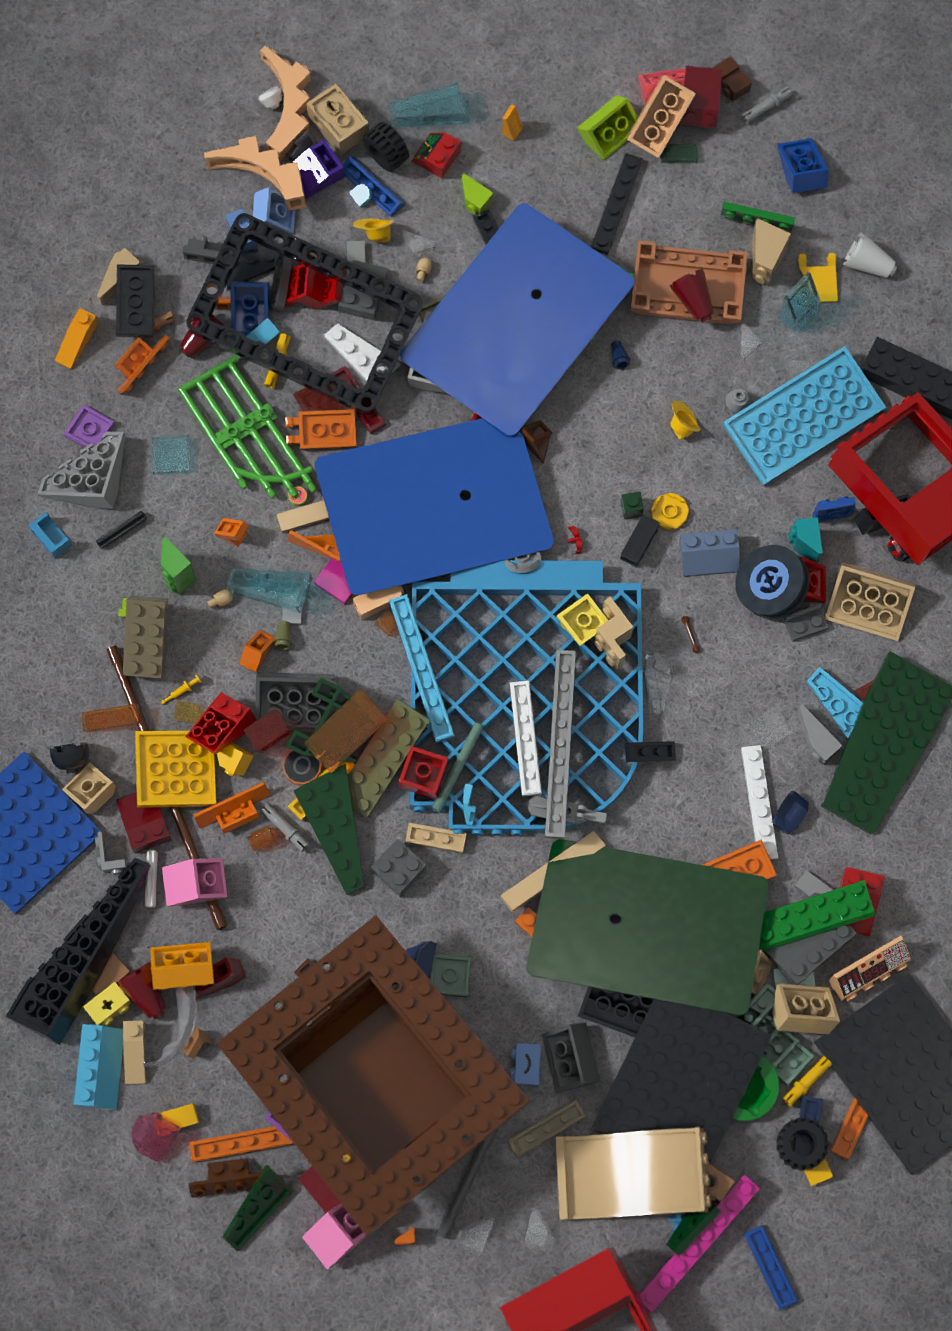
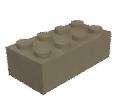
[123,595,169,678]

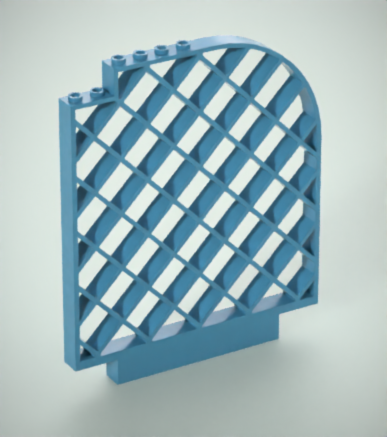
[410,560,643,836]

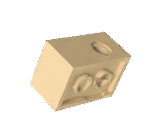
[307,84,369,156]

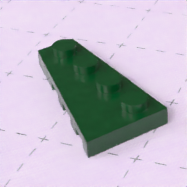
[222,1165,294,1252]

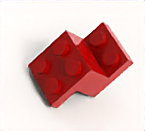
[285,264,344,310]

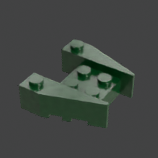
[286,675,375,763]

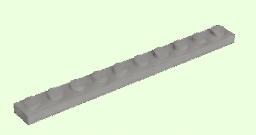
[545,650,576,839]

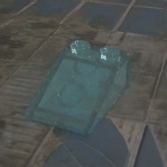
[778,272,820,333]

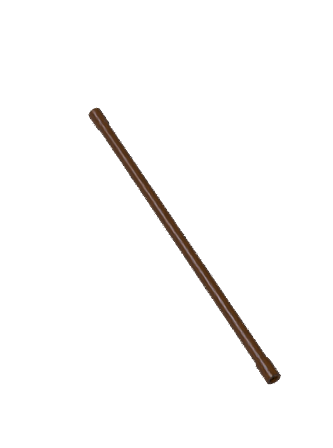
[106,646,228,930]

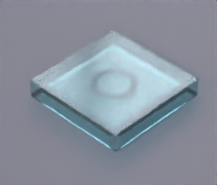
[152,436,191,475]

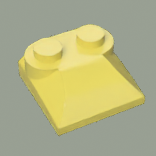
[557,594,609,646]

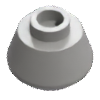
[726,389,751,413]

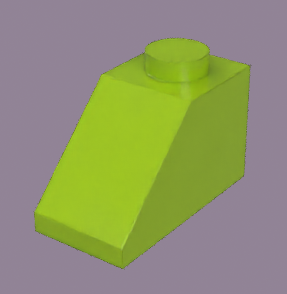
[462,173,493,214]

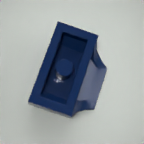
[771,791,809,834]
[406,941,437,978]

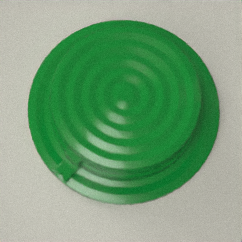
[732,1055,779,1121]

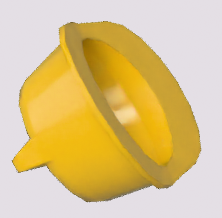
[353,218,394,243]
[670,400,700,440]

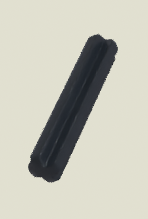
[96,511,147,549]

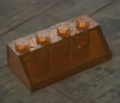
[304,688,388,773]

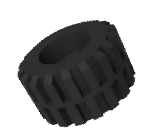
[363,122,410,172]
[776,1118,829,1171]

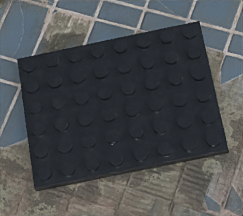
[813,974,952,1174]
[592,999,772,1163]

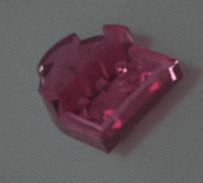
[132,1112,180,1163]

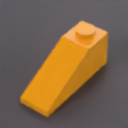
[55,308,99,369]

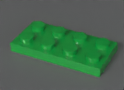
[721,202,795,232]

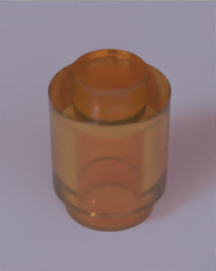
[248,825,278,851]

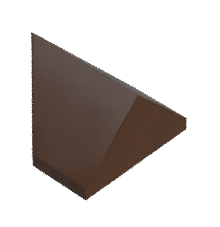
[520,420,553,464]

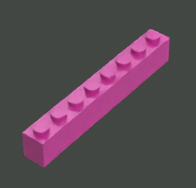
[639,1175,760,1313]

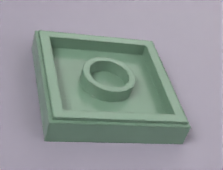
[430,954,472,997]

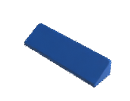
[343,156,406,217]

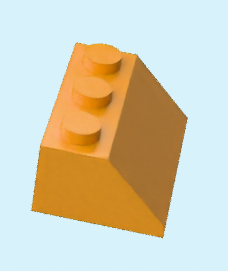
[150,942,214,990]

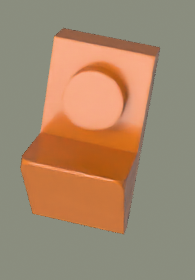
[214,518,249,547]

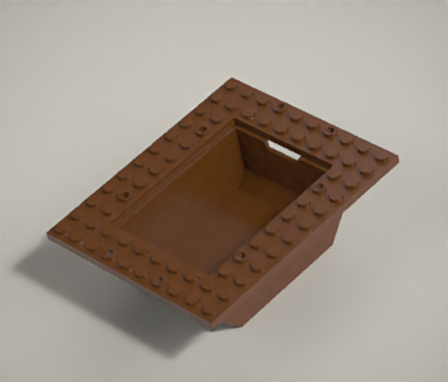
[216,915,530,1237]

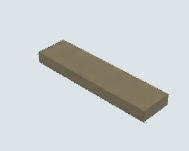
[507,1099,587,1158]

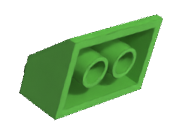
[161,536,196,595]

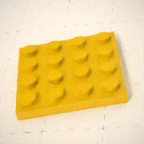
[135,731,216,808]

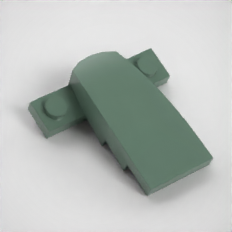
[733,983,814,1087]

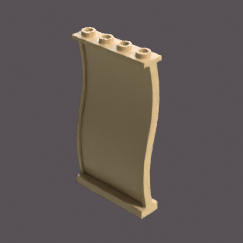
[556,1127,711,1220]

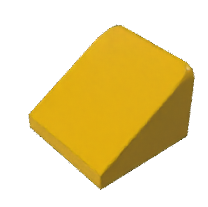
[804,1159,833,1186]

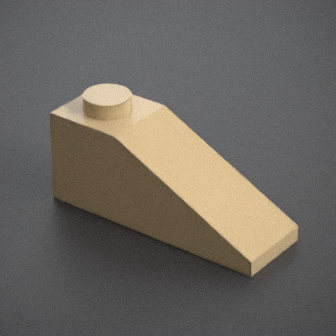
[97,248,141,305]
[123,1021,146,1084]

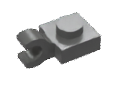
[286,130,317,161]

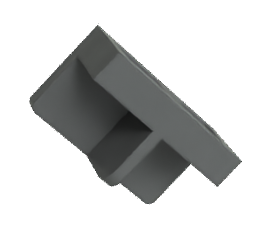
[183,236,223,264]

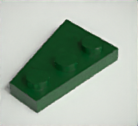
[666,1202,721,1256]

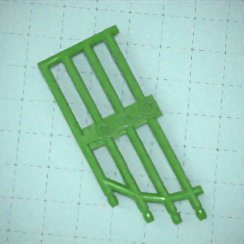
[177,355,317,498]

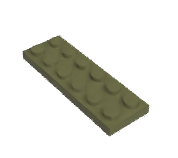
[348,699,431,818]

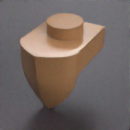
[180,1028,214,1059]

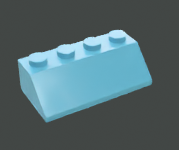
[74,1024,123,1110]

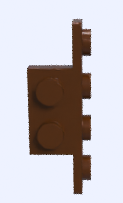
[189,1158,262,1198]

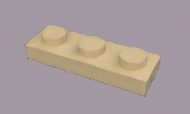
[405,823,467,853]

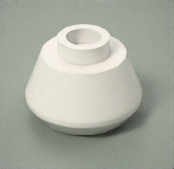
[259,86,282,110]

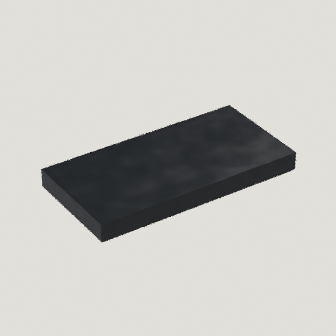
[116,264,154,338]

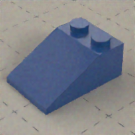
[777,138,829,193]
[230,282,270,339]

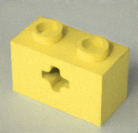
[83,982,132,1026]

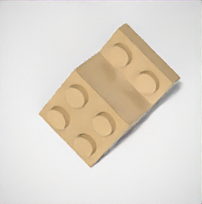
[594,596,633,670]

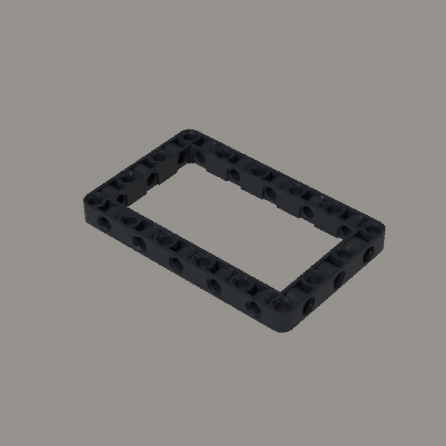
[186,213,423,415]

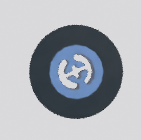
[735,545,810,619]

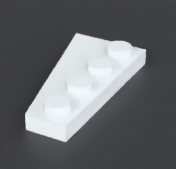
[324,324,400,382]

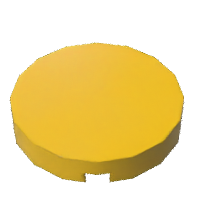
[651,493,689,530]

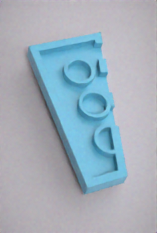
[806,667,862,738]

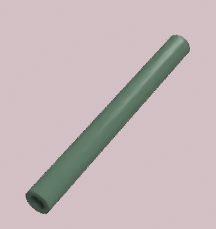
[432,722,484,812]

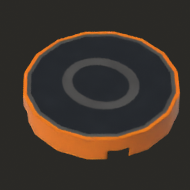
[283,750,322,786]

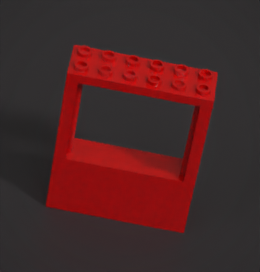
[828,392,952,566]
[500,1246,658,1331]

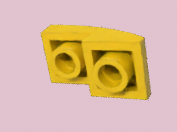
[152,1103,199,1135]

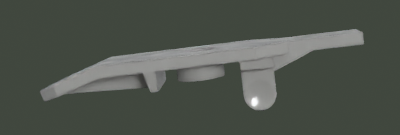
[528,796,607,824]

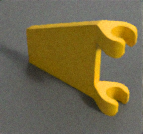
[798,253,838,302]

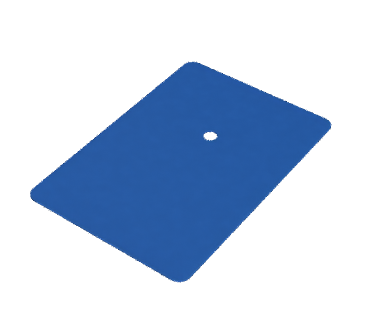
[400,204,634,436]
[315,418,554,595]

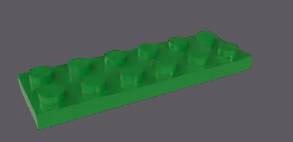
[759,880,876,952]

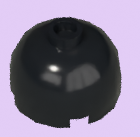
[49,742,89,773]

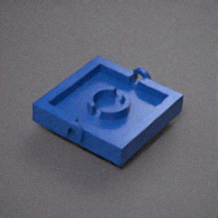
[812,496,856,522]

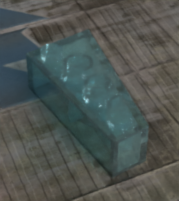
[389,82,469,128]
[226,568,313,613]

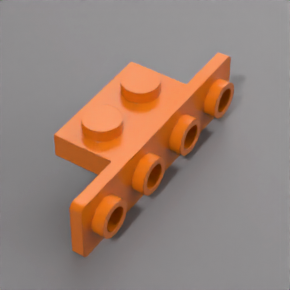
[114,335,170,394]
[193,782,270,834]

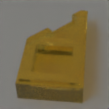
[174,701,203,724]

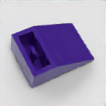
[292,139,344,199]

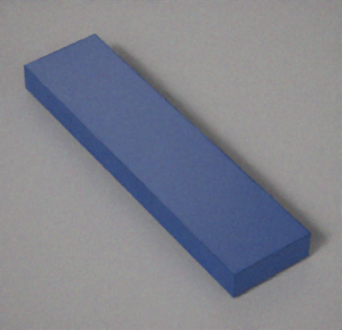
[744,1225,798,1310]

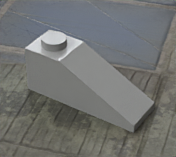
[797,704,842,765]

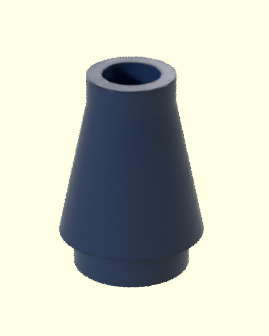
[611,341,630,369]

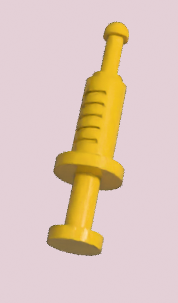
[161,674,202,704]

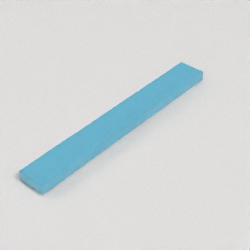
[389,594,455,743]

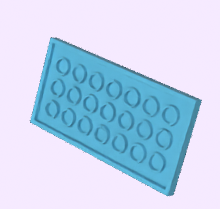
[722,346,886,485]

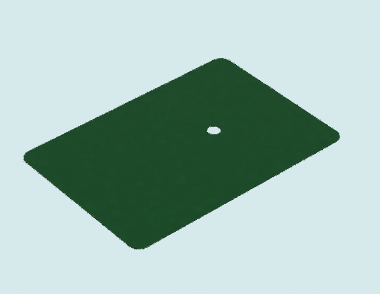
[526,839,769,1015]

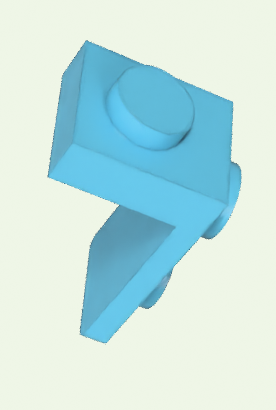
[246,318,279,344]

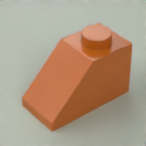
[239,630,275,672]

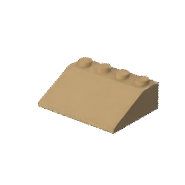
[825,562,915,641]

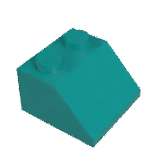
[788,517,823,563]

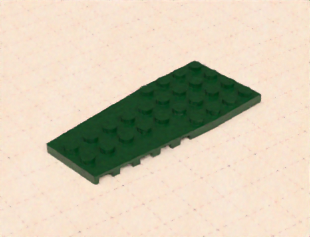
[821,651,952,834]

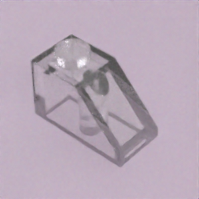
[523,1206,555,1253]
[455,1216,496,1257]

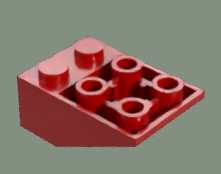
[185,692,256,755]

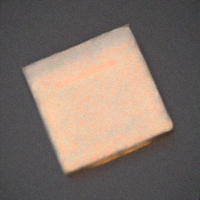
[375,609,398,636]

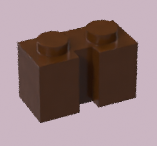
[713,56,752,101]

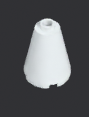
[843,232,897,278]

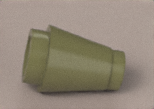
[273,621,292,651]

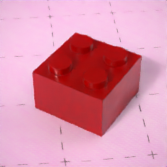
[398,746,448,800]

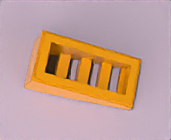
[502,104,523,141]

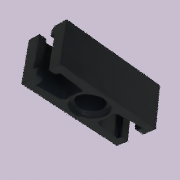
[620,514,660,568]

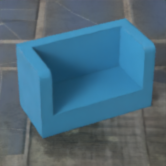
[29,512,72,559]

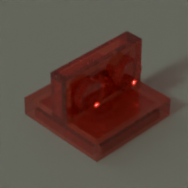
[244,708,293,753]

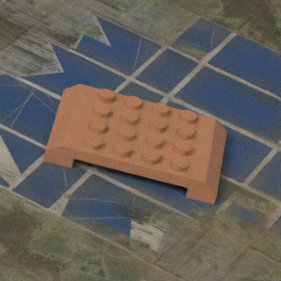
[630,240,748,325]

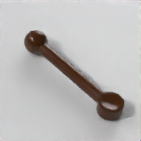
[682,616,700,653]

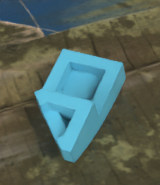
[463,784,476,826]

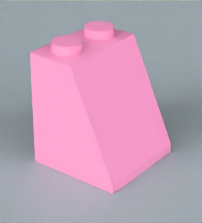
[162,858,227,906]
[302,1203,367,1269]

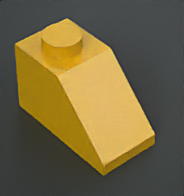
[217,742,254,777]

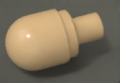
[416,258,432,282]
[207,589,233,608]

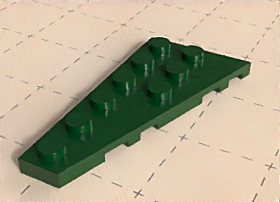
[293,764,364,895]

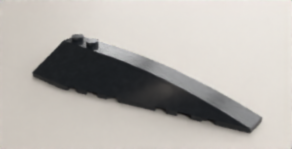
[6,858,151,1045]

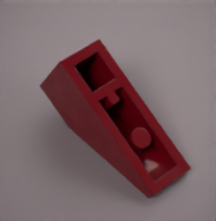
[182,957,246,1002]

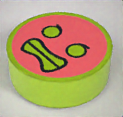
[288,486,308,506]

